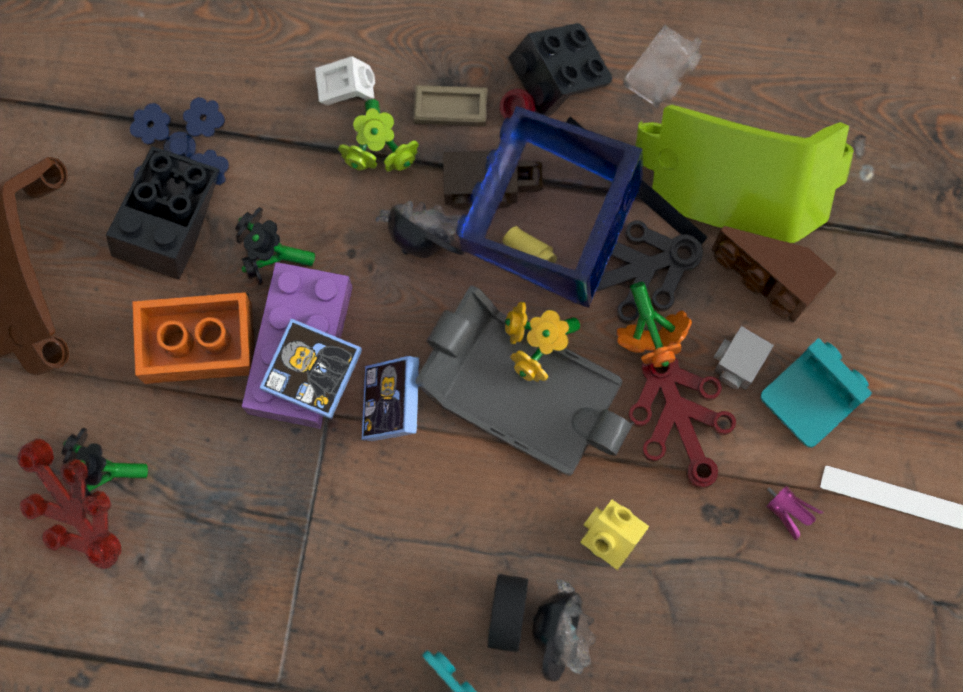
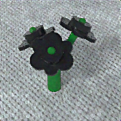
[235,207,315,286]
[61,427,148,508]

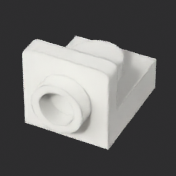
[315,56,375,105]

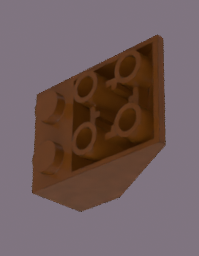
[711,226,837,322]

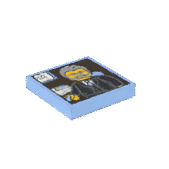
[260,319,362,419]
[362,356,419,441]

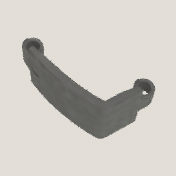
[415,285,634,476]

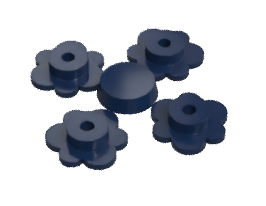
[130,97,229,185]

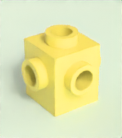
[580,499,649,570]

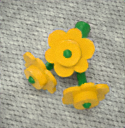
[505,302,580,382]

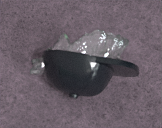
[376,201,466,258]
[532,579,596,681]

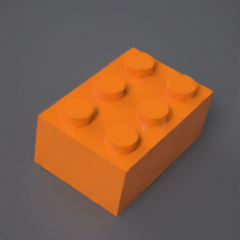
[132,292,255,384]

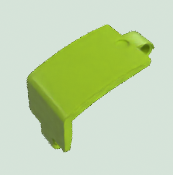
[634,105,854,243]

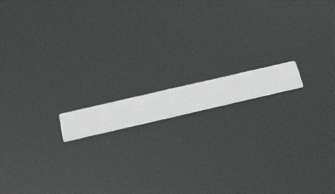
[820,466,963,529]

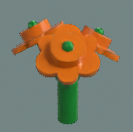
[616,282,692,367]

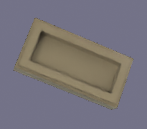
[414,85,487,126]

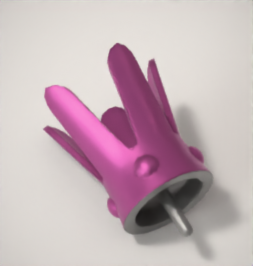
[766,486,823,540]

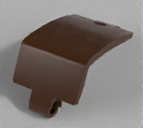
[0,157,69,375]

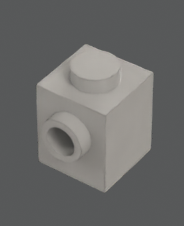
[713,326,774,390]

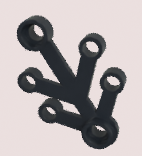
[566,220,703,324]

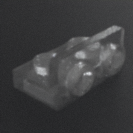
[623,25,703,108]

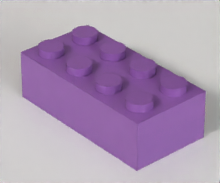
[242,262,352,429]

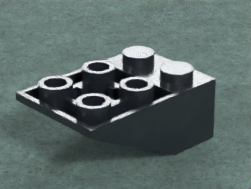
[106,146,220,280]

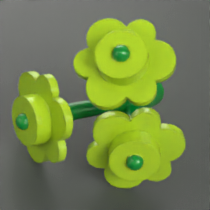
[338,99,419,172]

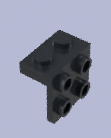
[508,23,613,118]

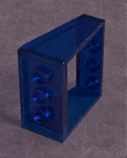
[456,106,643,308]

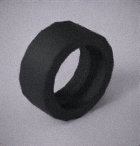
[488,574,528,652]

